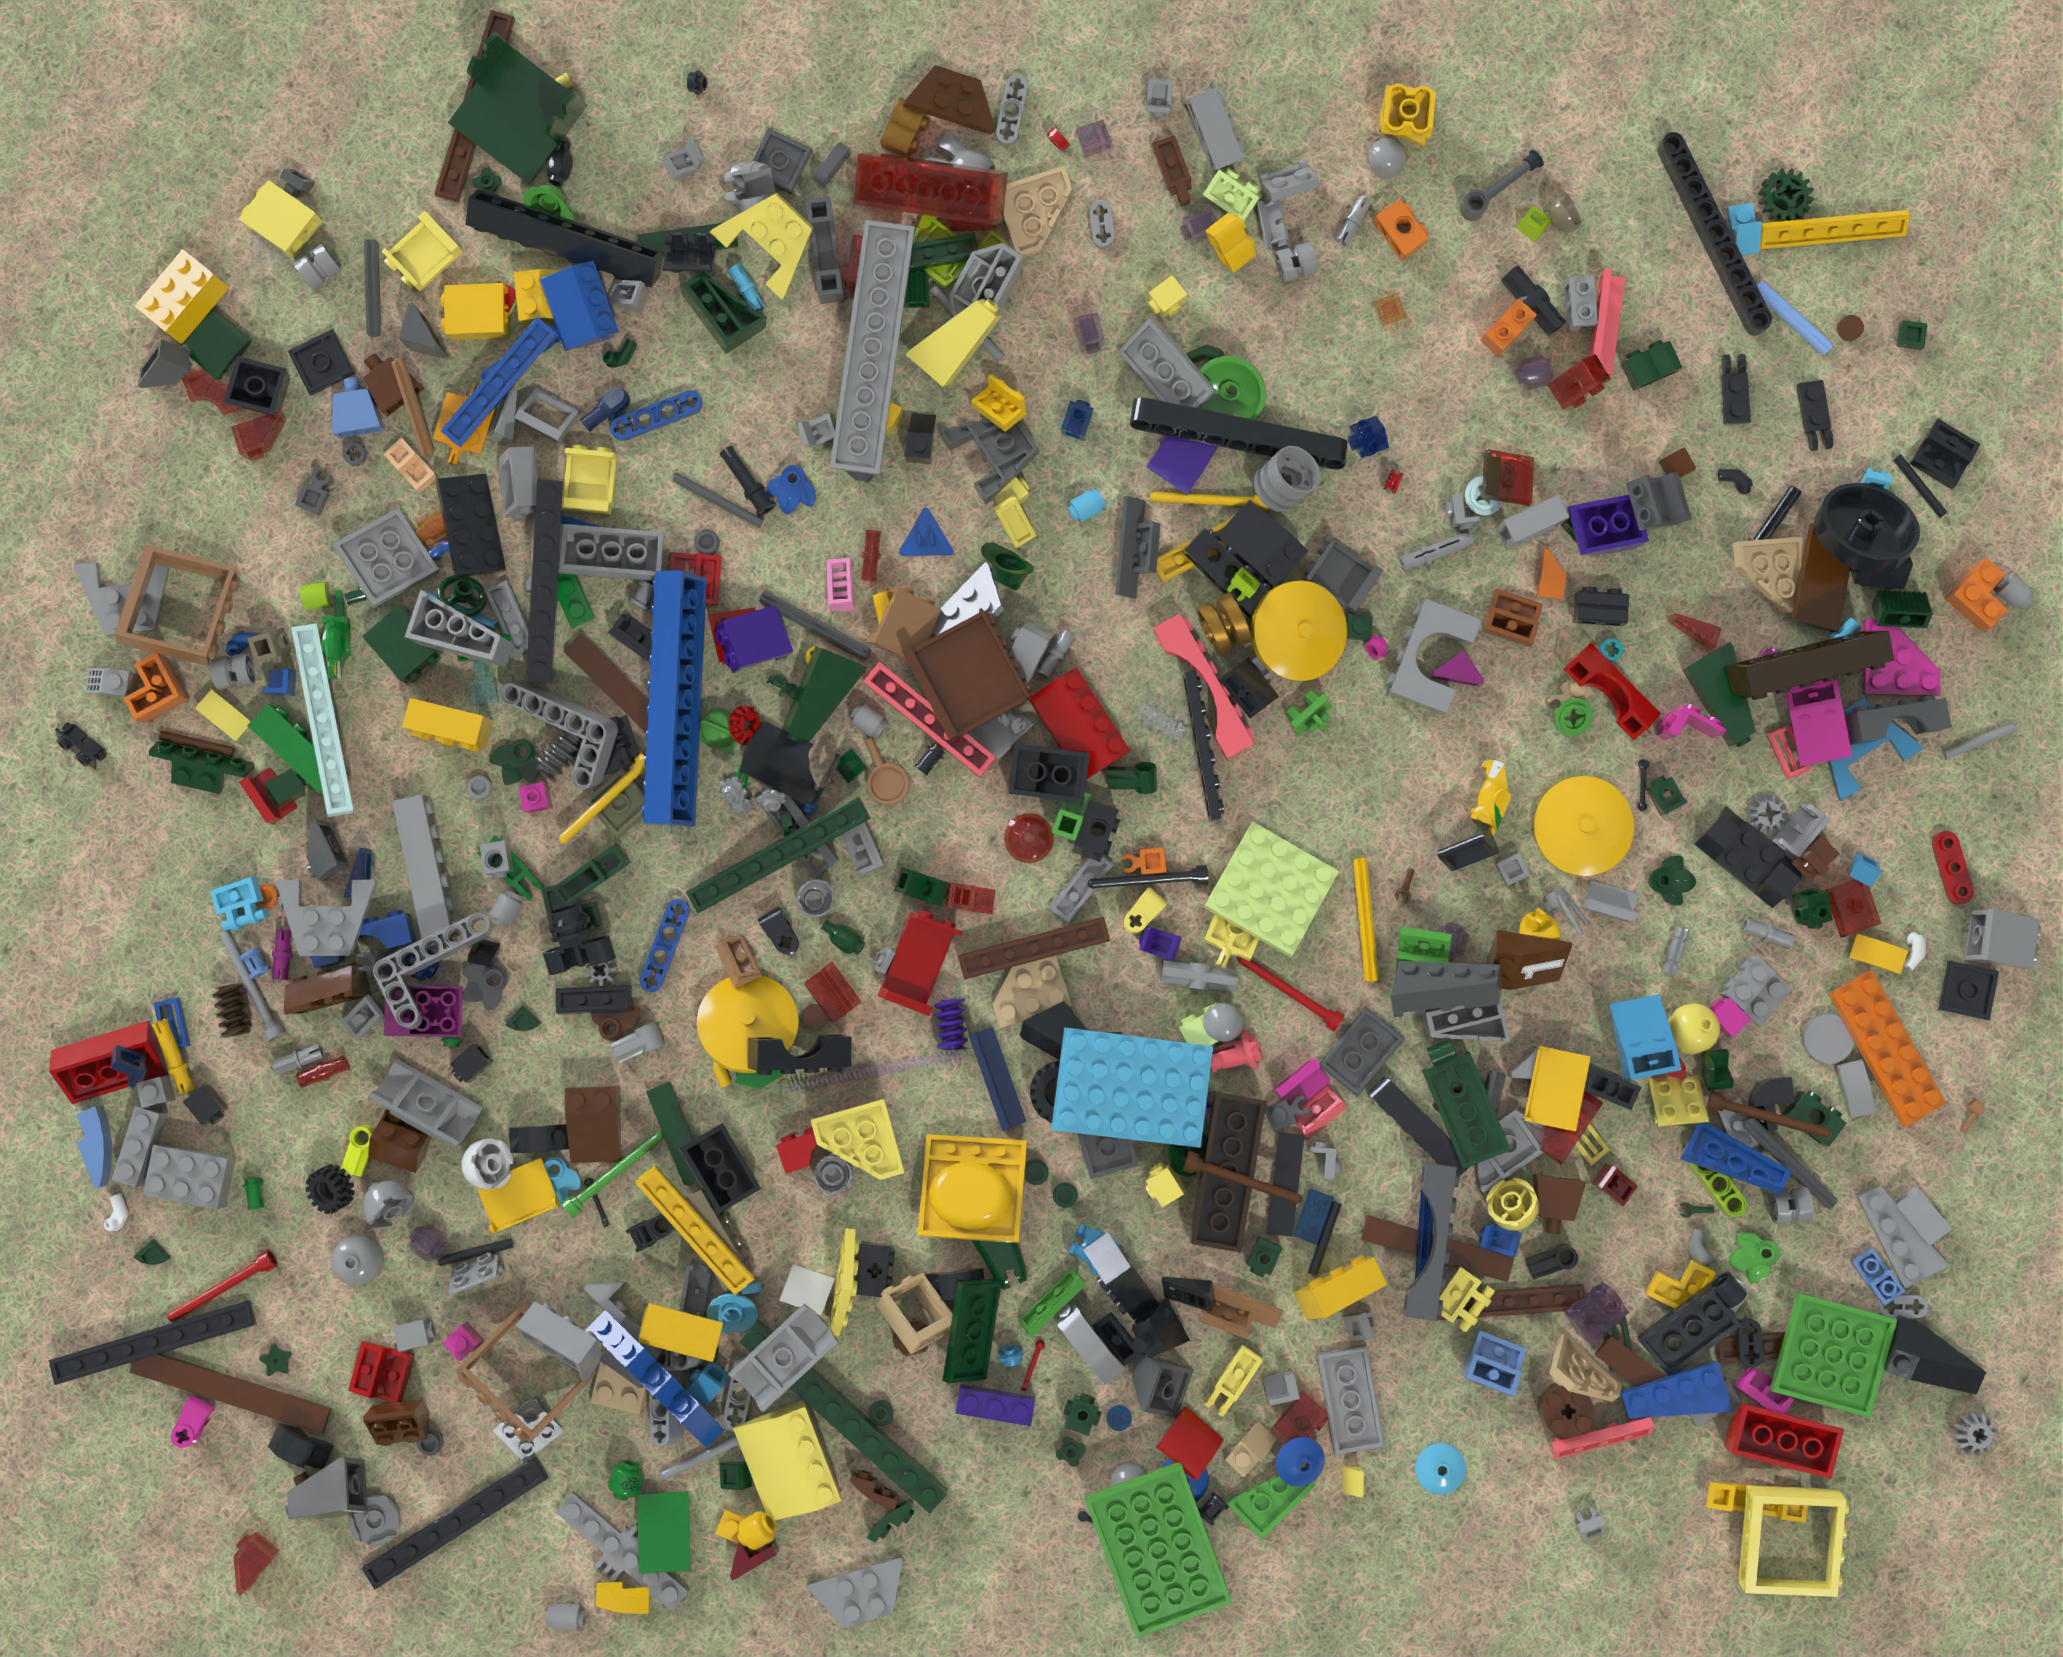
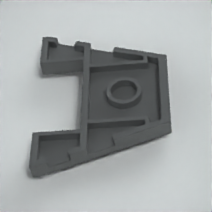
[939,418,1039,505]

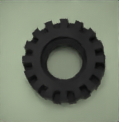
[305,1164,355,1214]

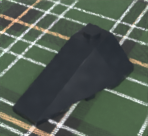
[1884,1315,1986,1395]

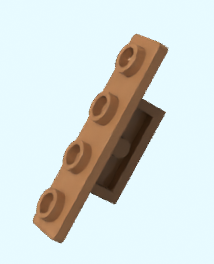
[1187,1275,1283,1339]

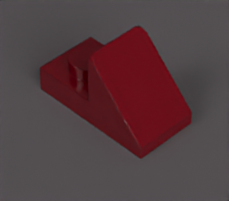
[730,1541,779,1581]

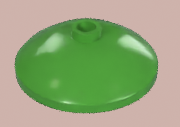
[1200,356,1266,420]

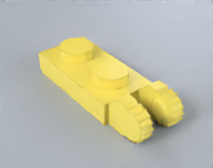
[1204,1344,1264,1417]

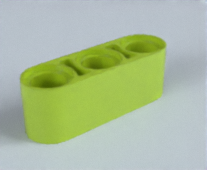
[1688,1162,1747,1217]

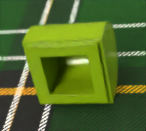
[300,582,332,611]

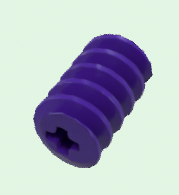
[934,998,968,1050]

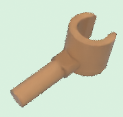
[1960,1098,1985,1134]

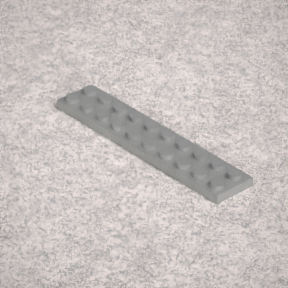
[830,220,915,475]

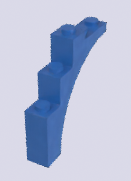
[587,1310,725,1448]

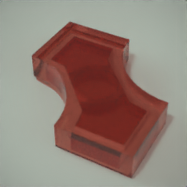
[182,369,243,416]

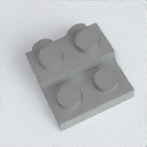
[1720,956,1793,1027]

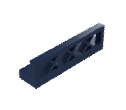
[969,1027,1026,1131]

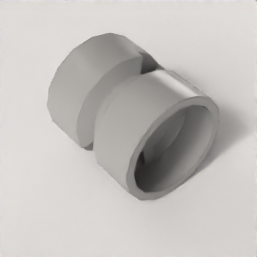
[1275,242,1318,283]
[293,244,341,290]
[210,653,256,690]
[1768,1188,1814,1224]

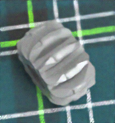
[1952,1411,1999,1456]

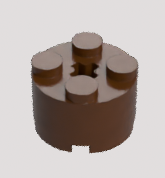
[1538,1383,1594,1438]

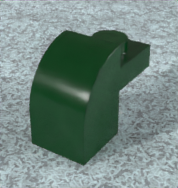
[894,867,949,907]

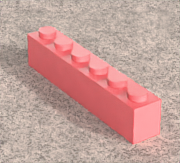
[863,662,996,779]

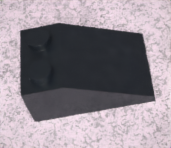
[1218,500,1308,588]
[1008,743,1090,803]

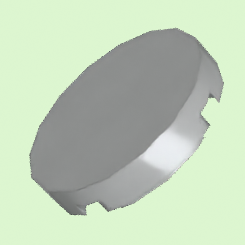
[1802,1014,1854,1064]
[349,1493,401,1546]

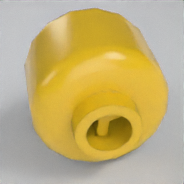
[737,1511,777,1550]

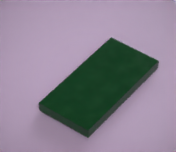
[942,1279,1002,1384]

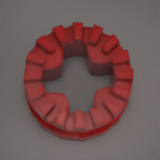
[1383,469,1403,494]

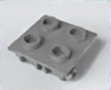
[968,709,1034,759]
[448,1252,505,1296]
[492,1397,564,1462]

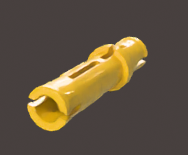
[152,1019,195,1095]

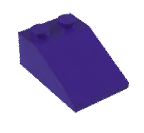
[1568,495,1649,555]

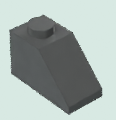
[138,339,191,388]

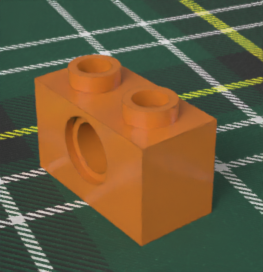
[1373,199,1429,262]
[1481,298,1537,358]

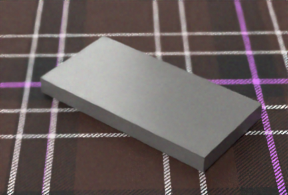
[1118,317,1217,409]
[1317,1345,1385,1456]

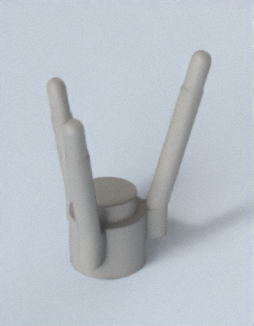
[1543,887,1589,935]

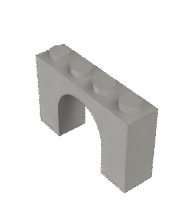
[1386,599,1482,715]

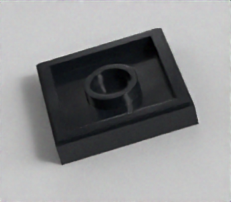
[288,329,355,396]
[1938,961,1999,1020]

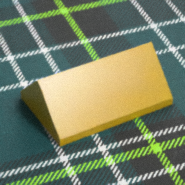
[638,1303,723,1362]

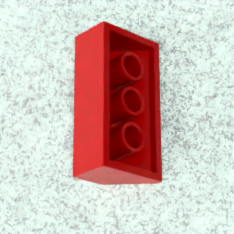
[1029,667,1131,780]
[49,1021,169,1104]
[1724,1403,1844,1479]

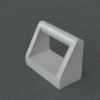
[514,387,581,445]

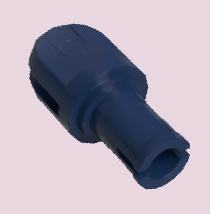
[580,388,630,432]

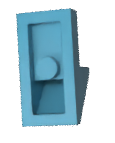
[1727,203,1762,256]

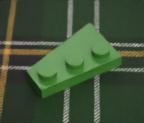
[1225,1475,1316,1539]

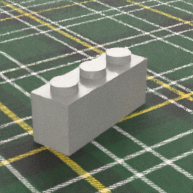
[111,1106,169,1187]

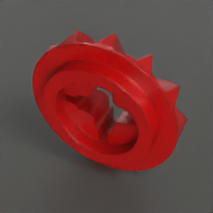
[728,705,763,745]

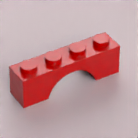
[1563,642,1661,741]
[776,1127,817,1174]

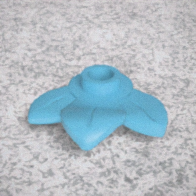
[544,1156,581,1207]

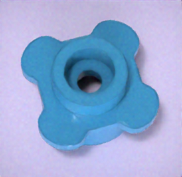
[998,1345,1023,1367]

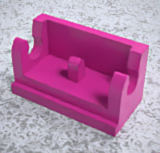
[1734,1367,1794,1414]

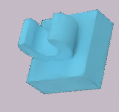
[1860,467,1892,490]

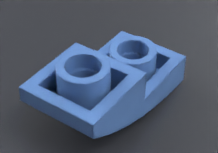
[1850,1247,1905,1306]

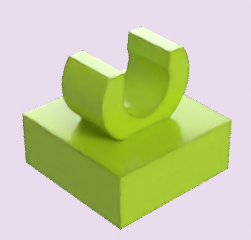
[1227,567,1260,601]

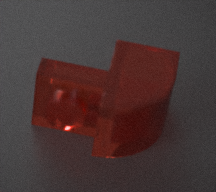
[944,882,996,914]

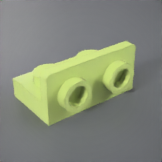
[1203,167,1263,222]

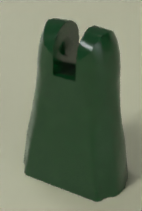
[971,1240,1027,1290]

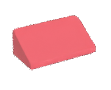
[1295,1085,1347,1140]

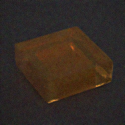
[1374,294,1406,326]

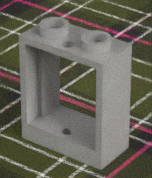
[497,446,538,521]
[1496,495,1569,551]

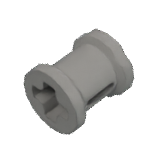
[628,580,654,612]

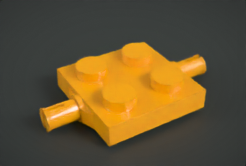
[432,382,496,466]

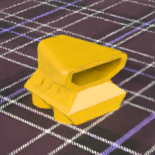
[1379,83,1436,146]

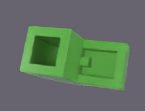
[1052,792,1092,841]

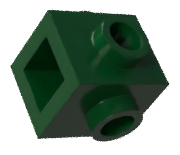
[1792,888,1833,929]
[1063,1393,1102,1436]

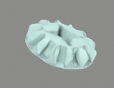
[1464,476,1505,516]

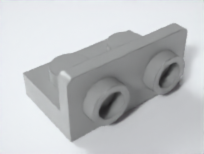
[1563,276,1598,333]

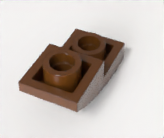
[850,1470,899,1510]

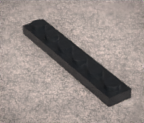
[1182,671,1224,822]

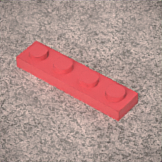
[1551,1417,1654,1460]

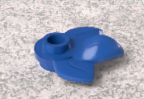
[767,465,816,515]

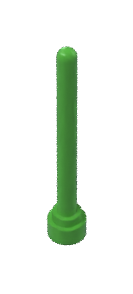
[561,1131,664,1218]

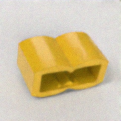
[1205,213,1256,274]

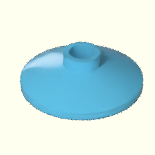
[707,1294,758,1334]
[1415,1443,1466,1495]

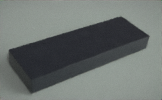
[556,985,632,1015]

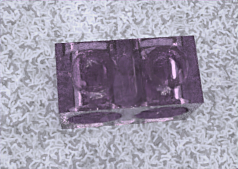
[1564,1282,1629,1344]

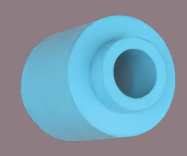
[1067,489,1106,523]

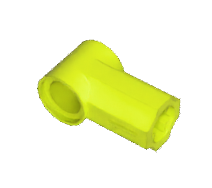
[340,1124,375,1177]

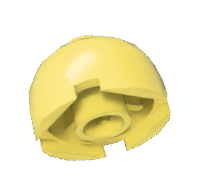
[1668,1003,1720,1055]
[1486,1178,1539,1230]

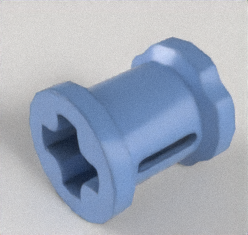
[239,947,272,980]

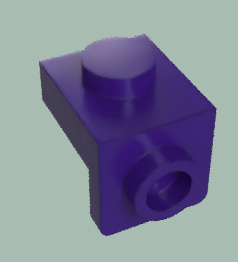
[1139,926,1182,961]

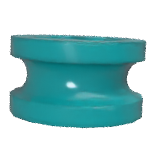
[1599,639,1623,662]

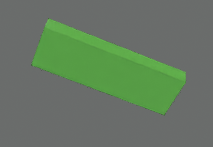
[1018,1268,1086,1338]

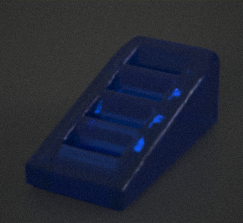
[344,848,372,898]

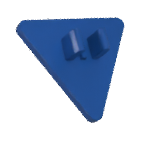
[899,508,954,556]

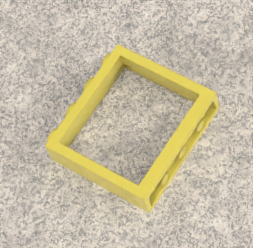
[1739,1485,1849,1597]

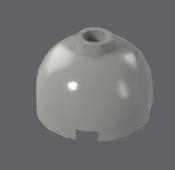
[362,1181,415,1230]
[331,1234,384,1286]

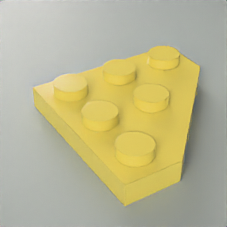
[811,1099,905,1180]
[830,1228,859,1337]

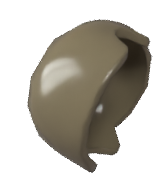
[1549,193,1582,233]

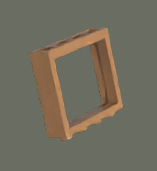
[114,544,240,666]
[456,1301,598,1443]

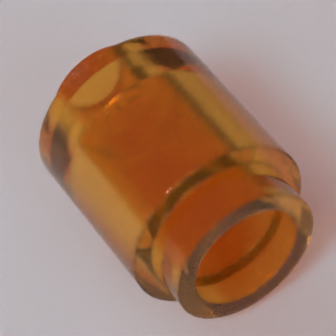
[415,512,446,545]

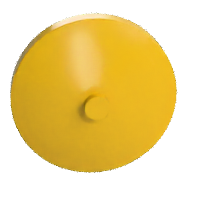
[1251,581,1347,681]
[1533,776,1634,876]
[697,975,799,1073]

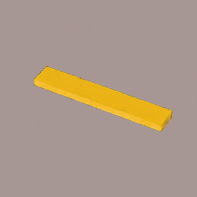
[1760,210,1910,249]
[635,1165,755,1295]

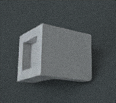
[1263,1371,1300,1405]

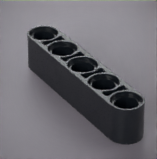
[1367,1076,1469,1176]

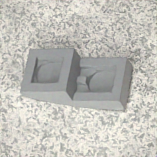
[1837,1059,1876,1118]

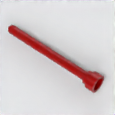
[1238,957,1345,1032]
[167,1249,278,1322]

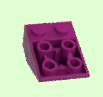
[384,986,463,1037]

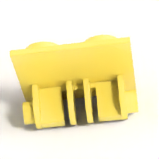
[1649,1075,1709,1127]

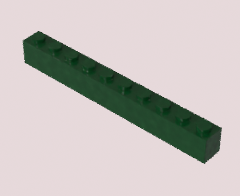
[740,1319,948,1514]

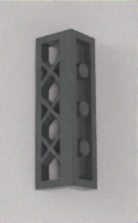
[758,789,839,879]

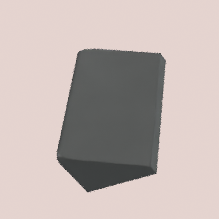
[1485,1071,1506,1115]

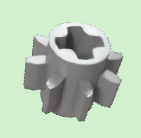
[585,959,618,986]

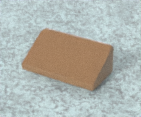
[717,935,761,989]

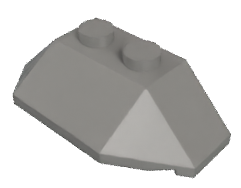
[949,243,1024,318]

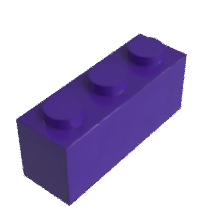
[955,1384,1035,1426]

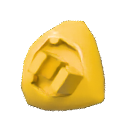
[1519,908,1562,940]

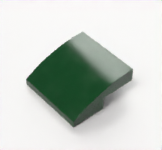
[180,309,252,379]

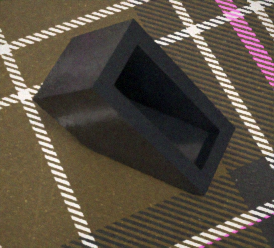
[905,413,936,464]

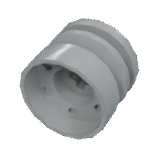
[1253,446,1321,512]

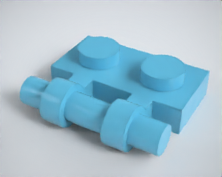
[210,876,269,931]

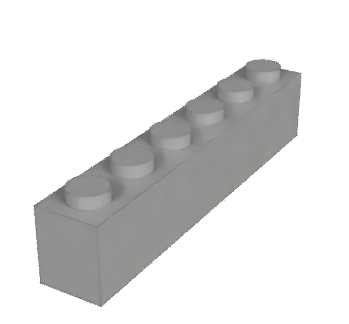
[392,794,461,948]

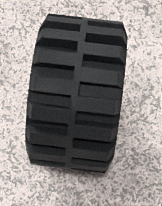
[1030,1060,1060,1123]

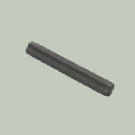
[364,239,381,337]

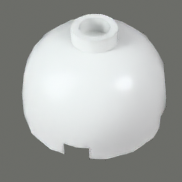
[462,1139,513,1189]

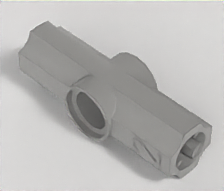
[1160,960,1238,992]

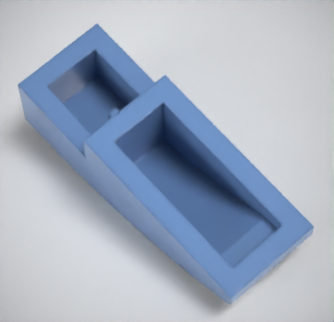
[76,1105,112,1188]

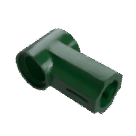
[1107,762,1157,794]

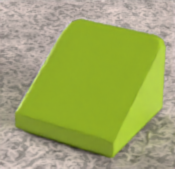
[1515,205,1551,243]

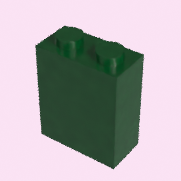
[362,604,444,684]

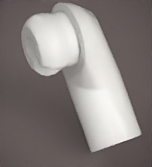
[1904,932,1926,971]
[104,1193,129,1232]

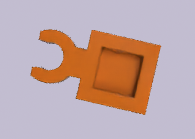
[1122,847,1168,875]

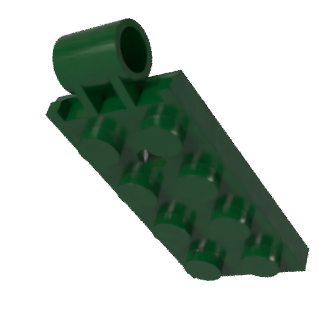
[1422,1039,1511,1169]

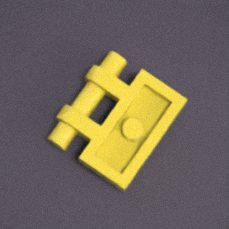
[1439,1266,1495,1333]

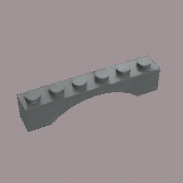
[1403,1162,1460,1321]

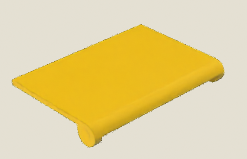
[1524,1046,1590,1131]
[476,1157,560,1234]

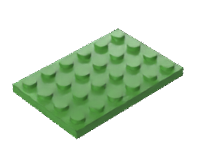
[1084,1463,1232,1639]

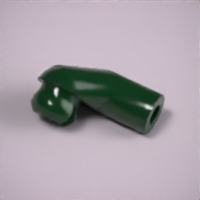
[603,339,638,368]

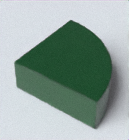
[781,814,795,836]
[505,1006,541,1031]
[134,1239,171,1265]

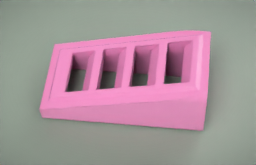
[826,558,855,612]

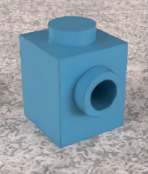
[686,1361,729,1407]

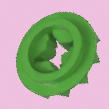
[1553,697,1593,736]

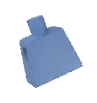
[332,377,385,439]

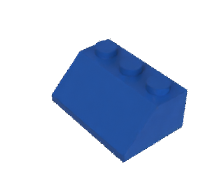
[539,261,619,351]

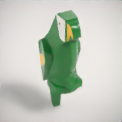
[321,590,351,680]

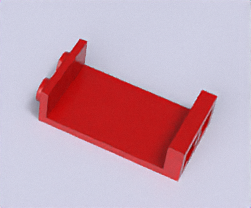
[877,910,963,1016]

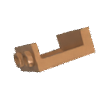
[867,585,941,662]

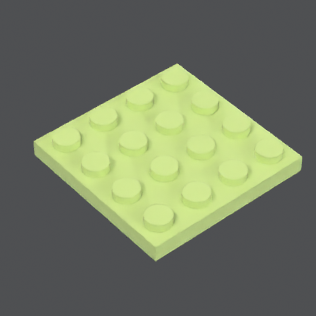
[1204,821,1339,958]

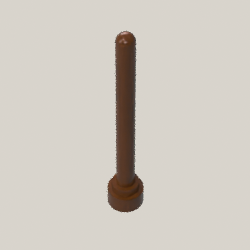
[1706,1090,1832,1138]
[1183,1151,1303,1204]

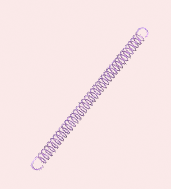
[780,1050,968,1092]

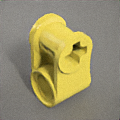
[1123,887,1168,934]

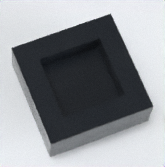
[468,940,500,968]

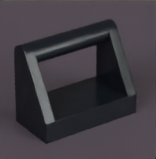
[1437,830,1500,871]

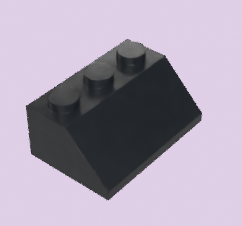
[679,1123,761,1215]

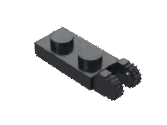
[1721,354,1751,424]
[1796,380,1834,451]

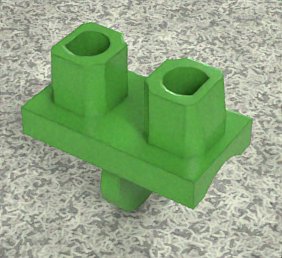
[1285,690,1332,737]

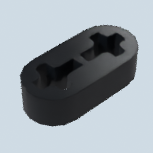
[1735,1318,1763,1368]

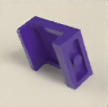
[715,605,793,673]

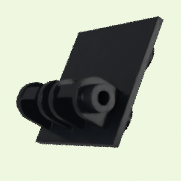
[662,232,717,273]
[582,715,640,775]

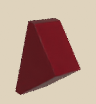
[1591,1163,1638,1207]

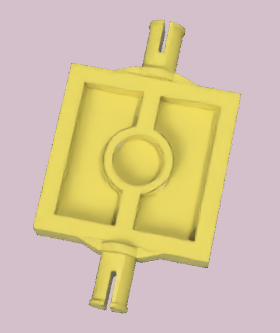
[1203,914,1259,968]

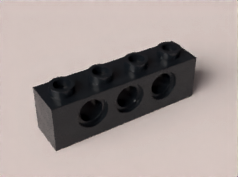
[1181,528,1273,620]

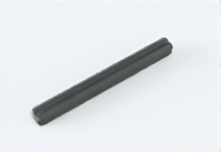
[759,591,871,660]
[1742,1117,1838,1209]

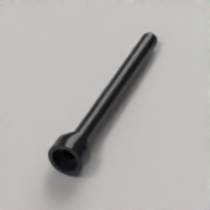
[1087,865,1208,889]

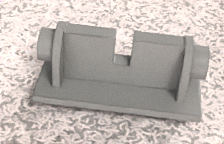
[1257,199,1290,251]

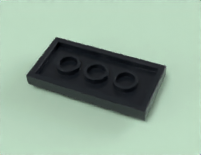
[435,474,506,578]

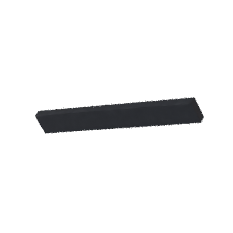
[49,1300,257,1385]
[361,1456,549,1590]

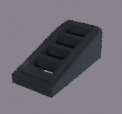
[1162,1276,1215,1311]

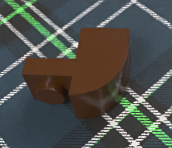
[1791,835,1840,881]

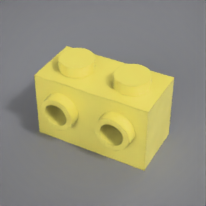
[1145,1161,1187,1207]

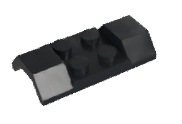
[1694,806,1802,908]

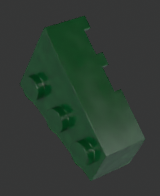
[682,273,767,354]

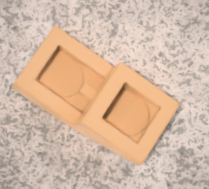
[384,437,438,493]

